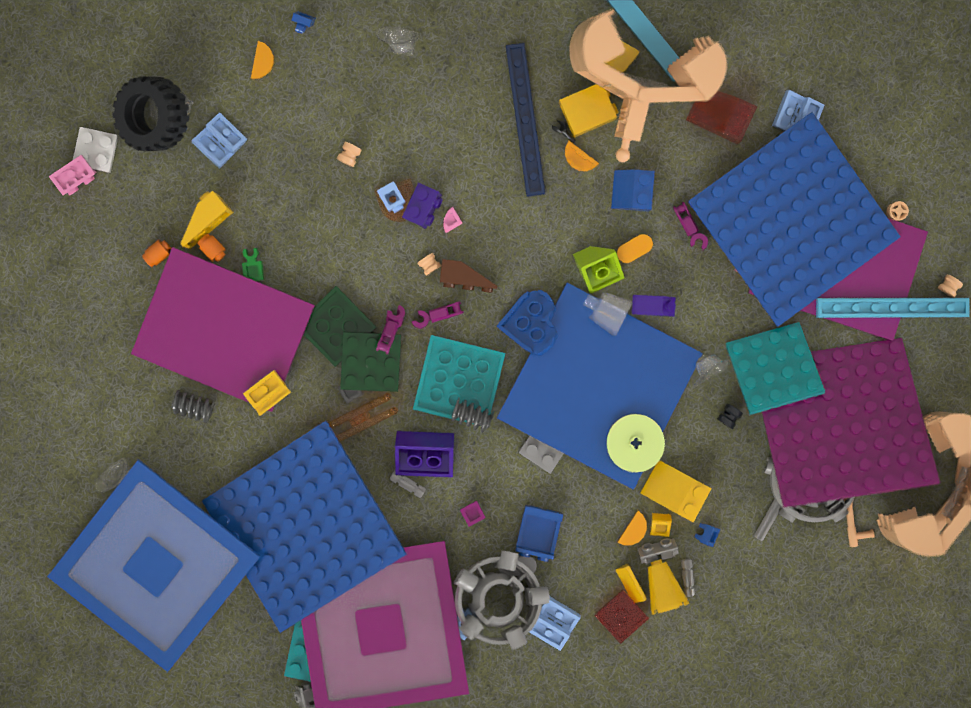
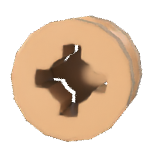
[886,201,909,221]
[417,253,442,276]
[938,274,963,298]

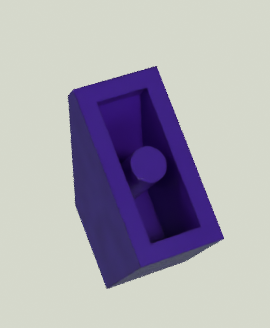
[632,295,676,317]

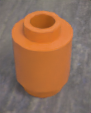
[197,233,226,262]
[142,239,171,267]

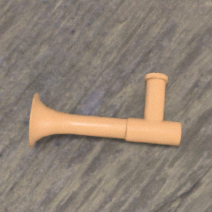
[843,498,875,547]

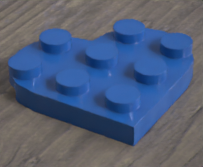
[496,290,558,355]

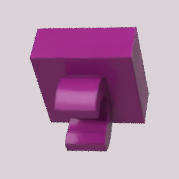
[460,500,486,527]

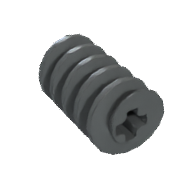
[172,390,215,423]
[452,398,495,433]

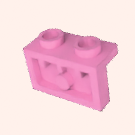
[49,154,97,196]

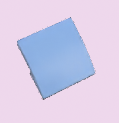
[772,90,824,131]
[192,113,247,169]
[529,596,581,651]

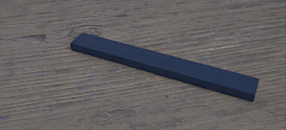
[506,43,545,197]

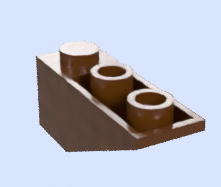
[440,259,497,293]

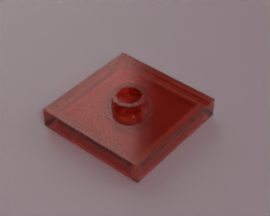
[594,589,649,644]

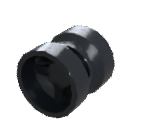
[717,403,743,430]

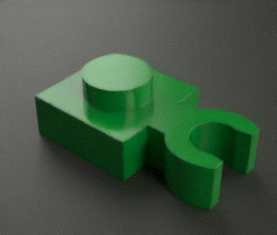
[242,248,265,281]

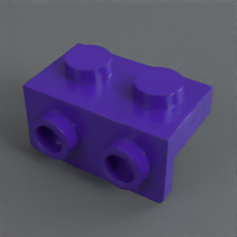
[402,182,443,229]

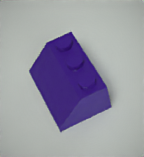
[395,431,454,477]

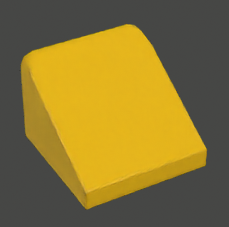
[650,513,672,537]

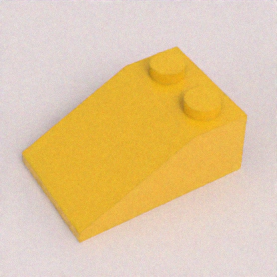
[181,191,233,249]
[640,460,712,522]

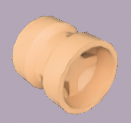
[337,142,362,167]

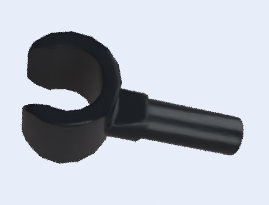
[552,120,576,143]

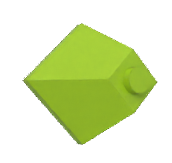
[573,246,625,294]

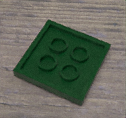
[304,286,376,367]
[340,331,401,392]

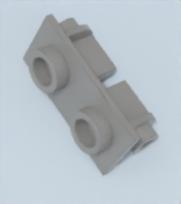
[637,538,679,565]
[294,683,315,708]

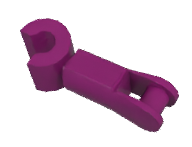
[673,202,708,251]
[412,301,464,329]
[376,305,405,354]

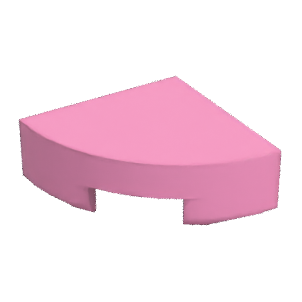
[443,207,462,233]

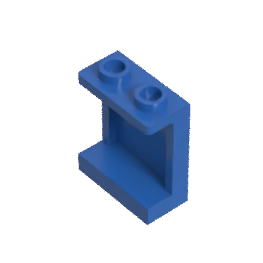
[515,505,563,562]

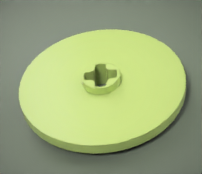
[606,414,665,472]

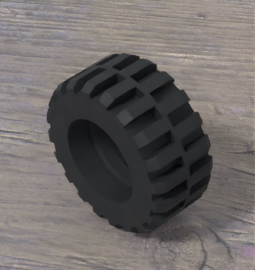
[112,77,189,152]

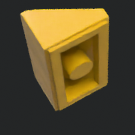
[616,564,647,603]

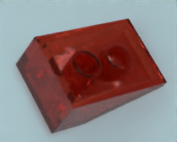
[686,91,757,145]

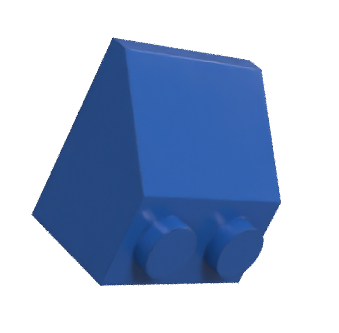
[611,170,655,212]

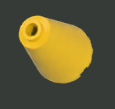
[648,559,689,615]

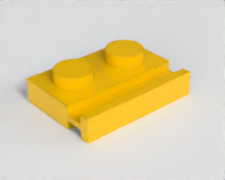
[243,370,291,416]

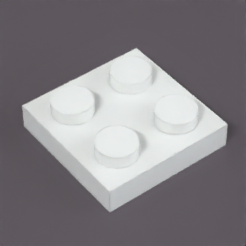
[73,127,119,173]

